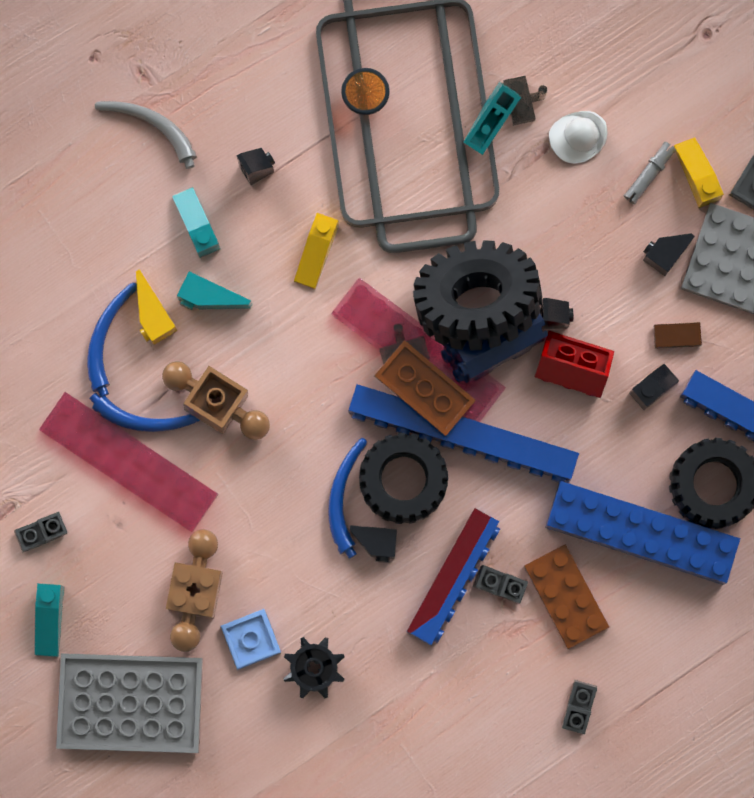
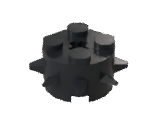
[283,637,345,699]

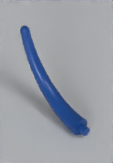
[87,282,137,397]
[89,393,200,432]
[328,438,367,559]

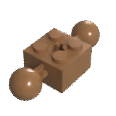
[162,361,270,440]
[166,529,223,652]

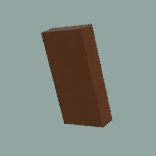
[653,322,702,349]

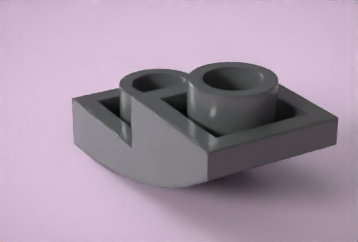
[14,512,68,553]
[473,565,528,604]
[562,680,597,735]

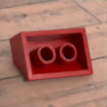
[534,331,615,398]

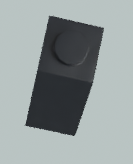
[236,148,275,186]
[643,233,695,276]
[540,298,574,329]
[629,364,679,410]
[350,525,397,563]

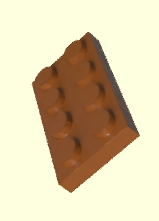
[374,340,476,437]
[524,544,609,649]

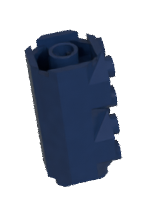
[441,313,548,384]

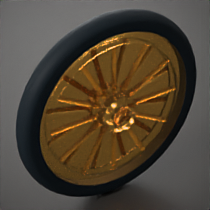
[341,68,390,115]

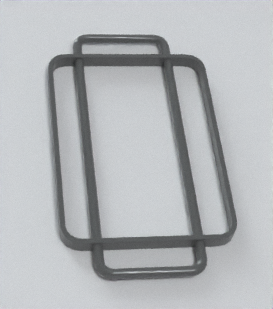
[316,0,499,253]

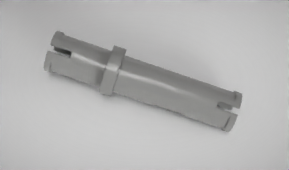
[623,142,676,204]

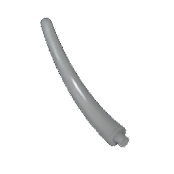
[95,101,197,169]

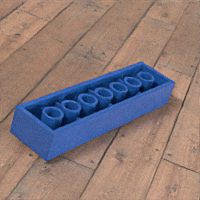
[545,481,741,585]

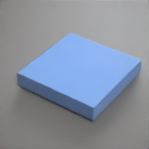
[221,609,281,670]

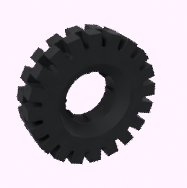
[413,240,542,350]

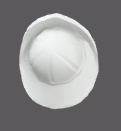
[549,111,607,164]

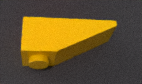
[674,137,724,208]
[294,213,339,289]
[136,269,177,345]

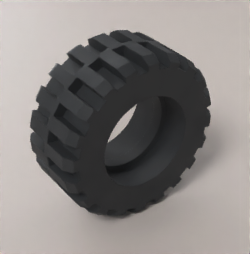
[359,433,448,524]
[669,438,754,529]

